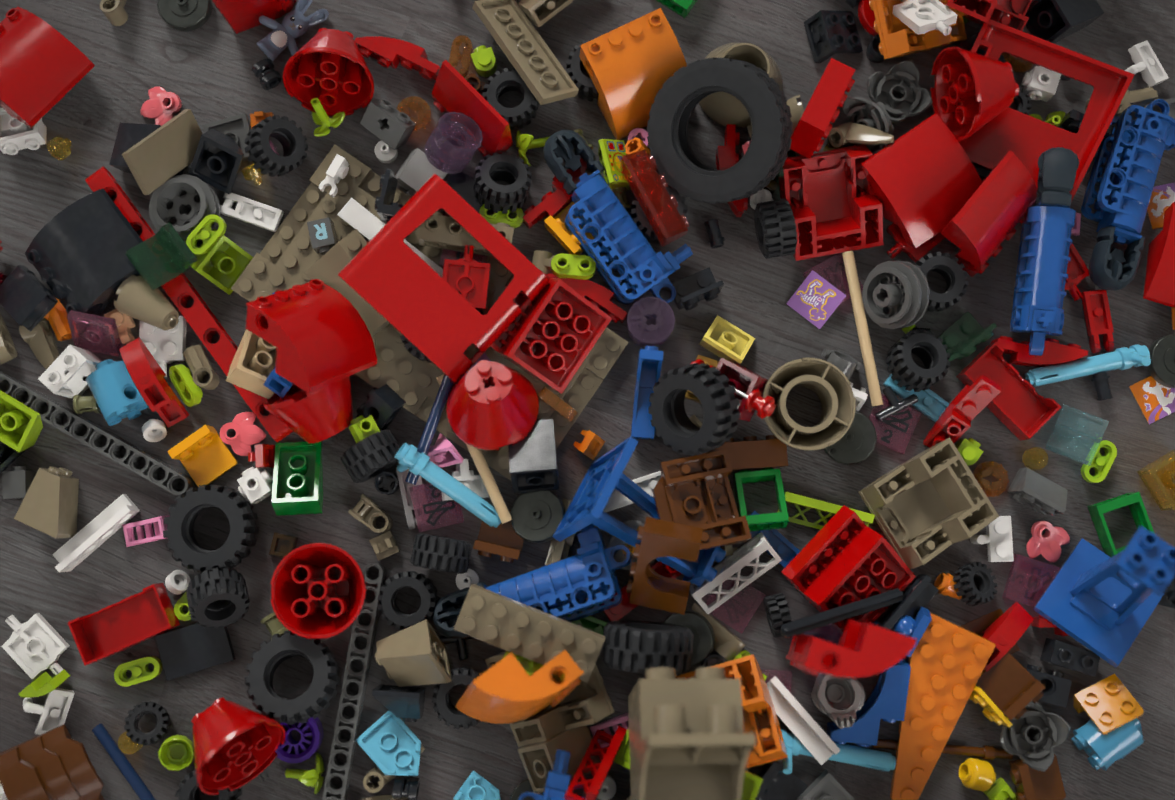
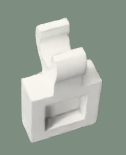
[319,154,349,197]

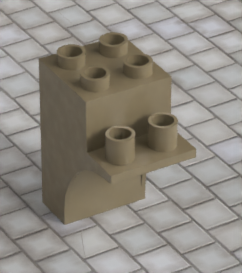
[628,667,756,800]

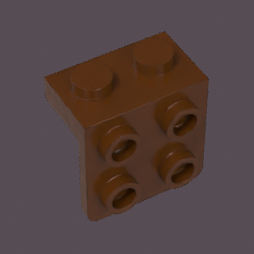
[473,510,524,563]
[976,653,1045,720]
[1009,754,1066,800]

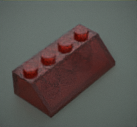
[620,150,689,247]

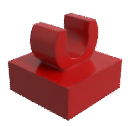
[248,444,275,468]

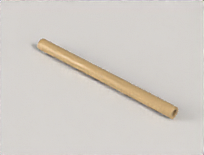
[842,251,883,407]
[436,374,513,524]

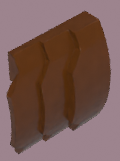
[653,449,752,550]
[0,724,104,800]

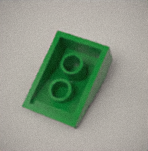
[271,441,323,516]

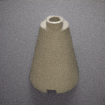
[113,273,179,330]

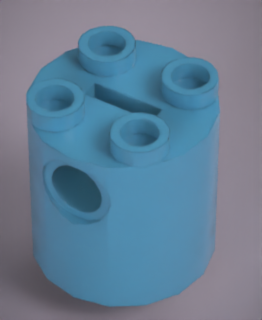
[86,359,149,426]
[1071,718,1144,770]

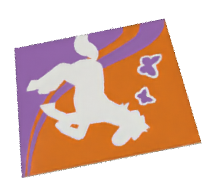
[1147,182,1175,229]
[1129,376,1175,424]

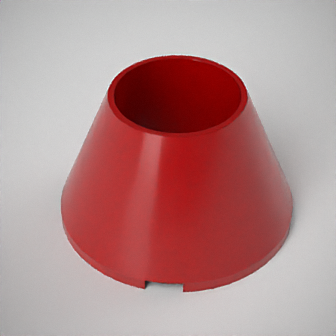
[263,376,353,444]

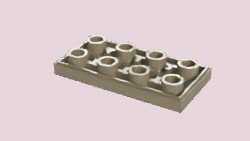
[122,109,203,195]

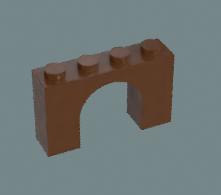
[626,517,703,615]

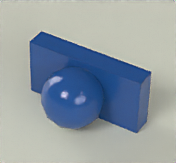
[894,606,932,657]

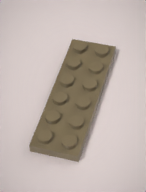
[472,0,579,105]
[454,583,605,683]

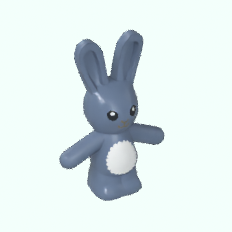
[256,0,329,61]

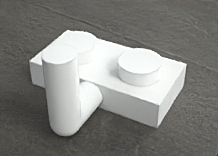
[1125,41,1169,87]
[970,516,1014,562]
[23,688,74,735]

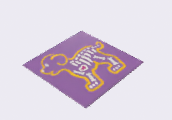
[786,270,846,329]

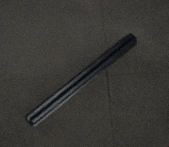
[780,589,904,638]

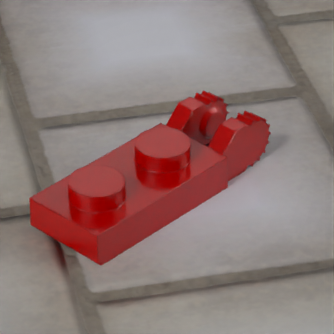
[1081,289,1114,354]

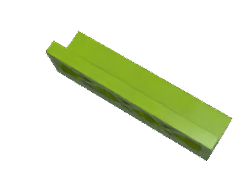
[777,491,875,530]

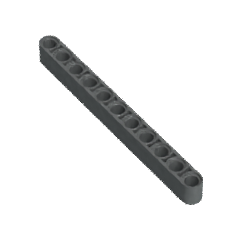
[0,370,195,495]
[322,563,386,800]

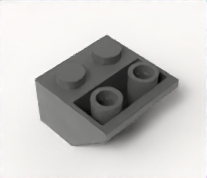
[1007,467,1068,516]

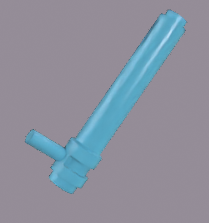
[1025,344,1151,387]
[395,443,501,527]
[781,729,896,774]

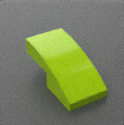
[18,669,70,698]

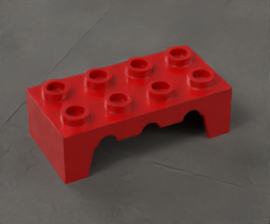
[790,58,855,159]
[956,342,1061,441]
[67,583,180,665]

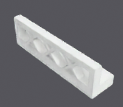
[52,494,140,572]
[690,532,782,614]
[766,676,841,765]

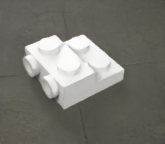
[0,108,47,155]

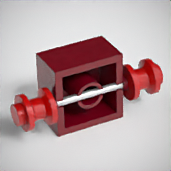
[690,357,775,422]

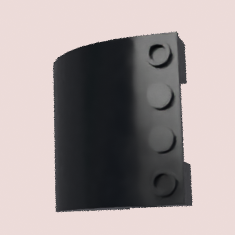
[24,189,156,324]

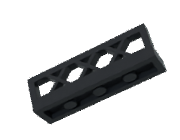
[876,575,939,632]

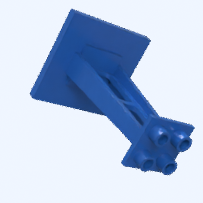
[553,437,726,587]
[1033,526,1175,667]

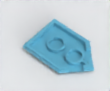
[355,710,421,776]
[453,770,501,800]

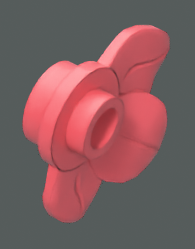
[141,87,182,126]
[219,412,266,456]
[1026,520,1070,563]

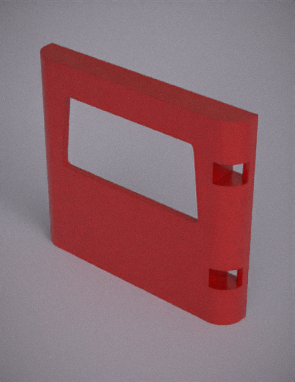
[958,19,1135,202]
[338,174,550,384]

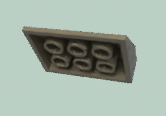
[305,229,390,337]

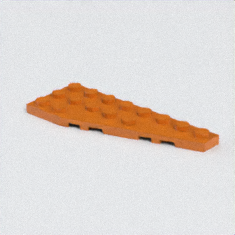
[890,612,996,800]

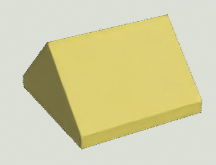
[699,315,755,365]

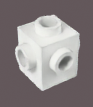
[1022,66,1061,102]
[237,467,273,504]

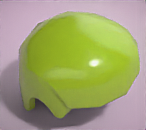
[158,735,195,771]

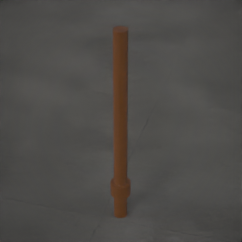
[872,739,1013,760]

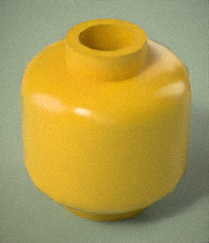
[958,758,996,792]

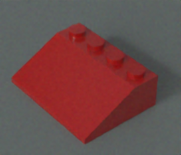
[212,0,296,34]
[432,60,513,157]

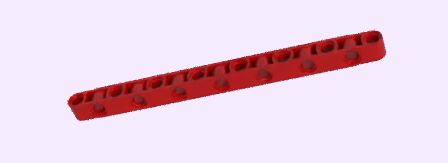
[85,166,293,443]

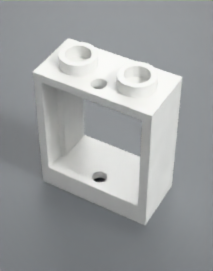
[38,344,102,399]

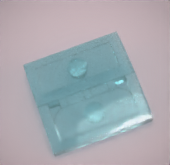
[1045,404,1109,466]

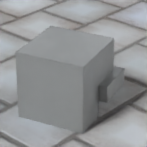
[395,148,450,197]

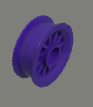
[275,717,324,763]

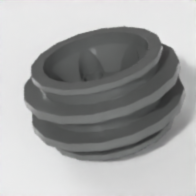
[149,174,221,244]
[862,261,930,329]

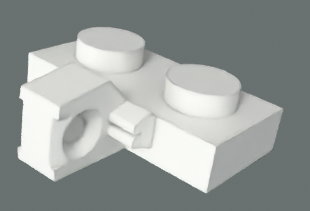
[442,459,489,501]

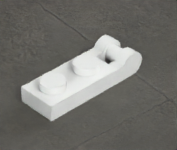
[220,193,284,232]

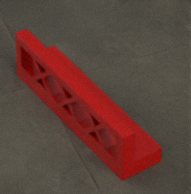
[564,726,627,800]

